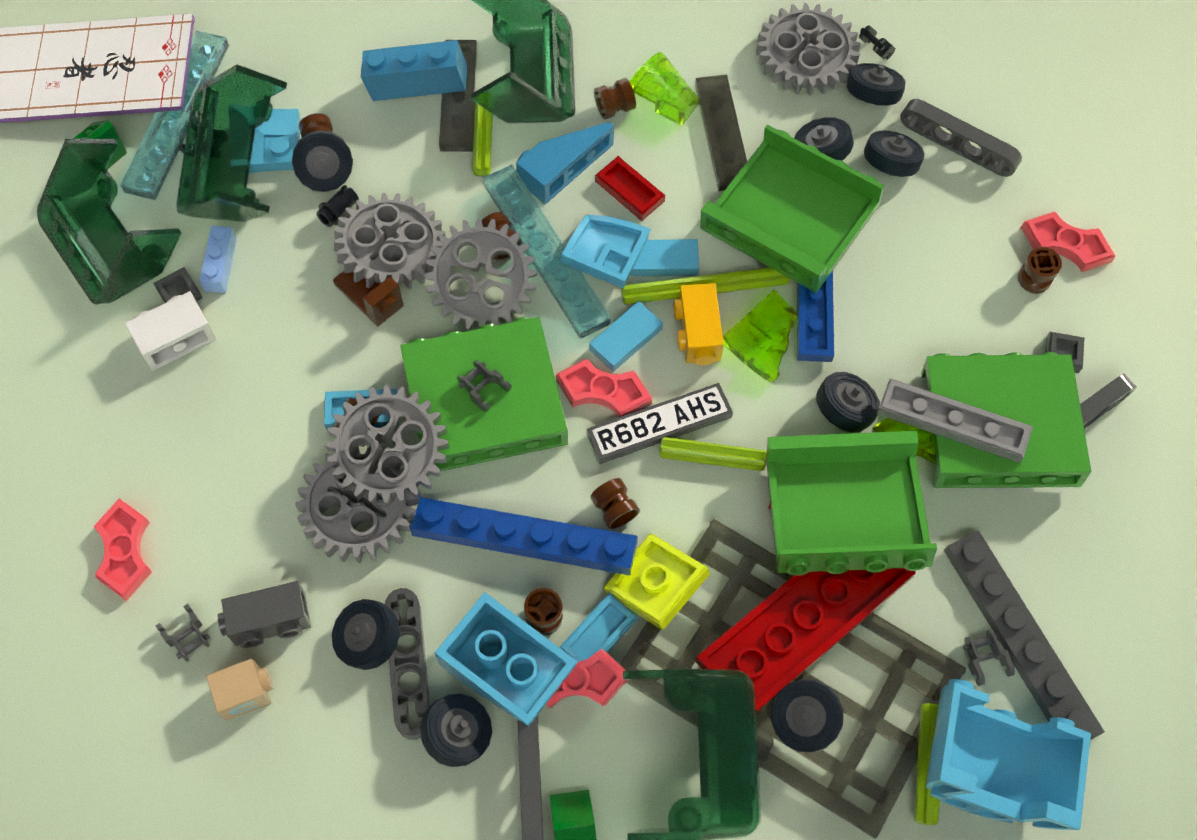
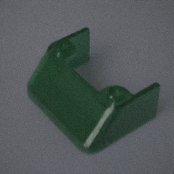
[471,0,576,124]
[176,64,287,222]
[37,139,182,305]
[623,669,761,840]

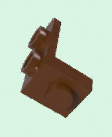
[333,271,404,327]

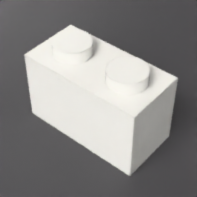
[125,291,217,371]

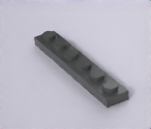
[944,531,1105,740]

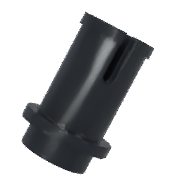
[316,185,359,227]

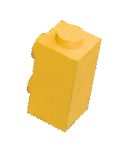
[673,283,724,366]

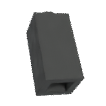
[217,581,311,648]

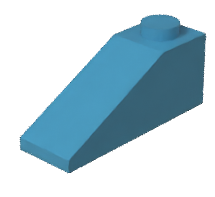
[516,122,614,205]

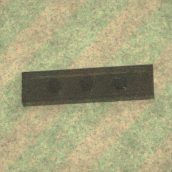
[439,40,477,152]
[695,74,747,191]

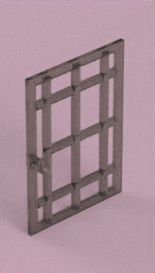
[620,519,966,839]

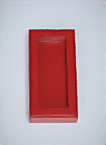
[595,156,666,221]

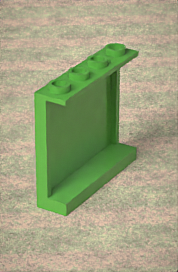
[700,125,885,293]
[400,317,568,472]
[921,352,1092,488]
[766,431,937,576]

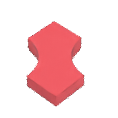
[1021,212,1116,272]
[556,359,652,417]
[93,498,152,601]
[546,649,632,708]

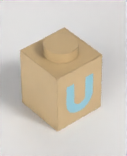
[206,658,274,721]

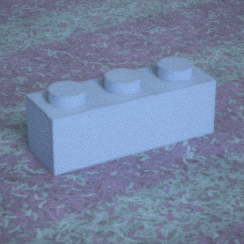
[199,226,237,293]

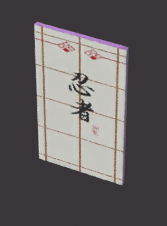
[0,14,195,123]

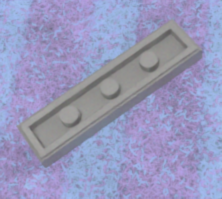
[877,378,1033,463]

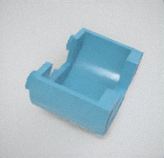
[926,679,1091,830]

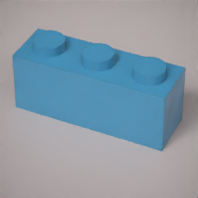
[360,40,467,101]

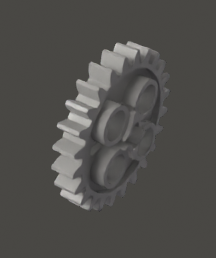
[756,3,861,95]
[334,193,445,290]
[424,218,537,331]
[325,385,449,507]
[295,447,419,563]

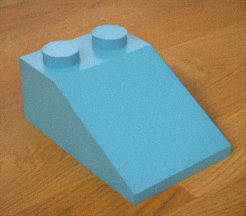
[435,592,578,727]

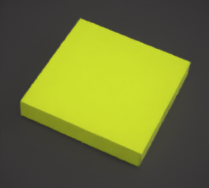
[603,533,710,631]

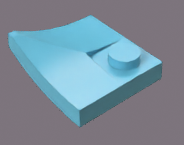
[229,102,300,174]
[560,215,651,288]

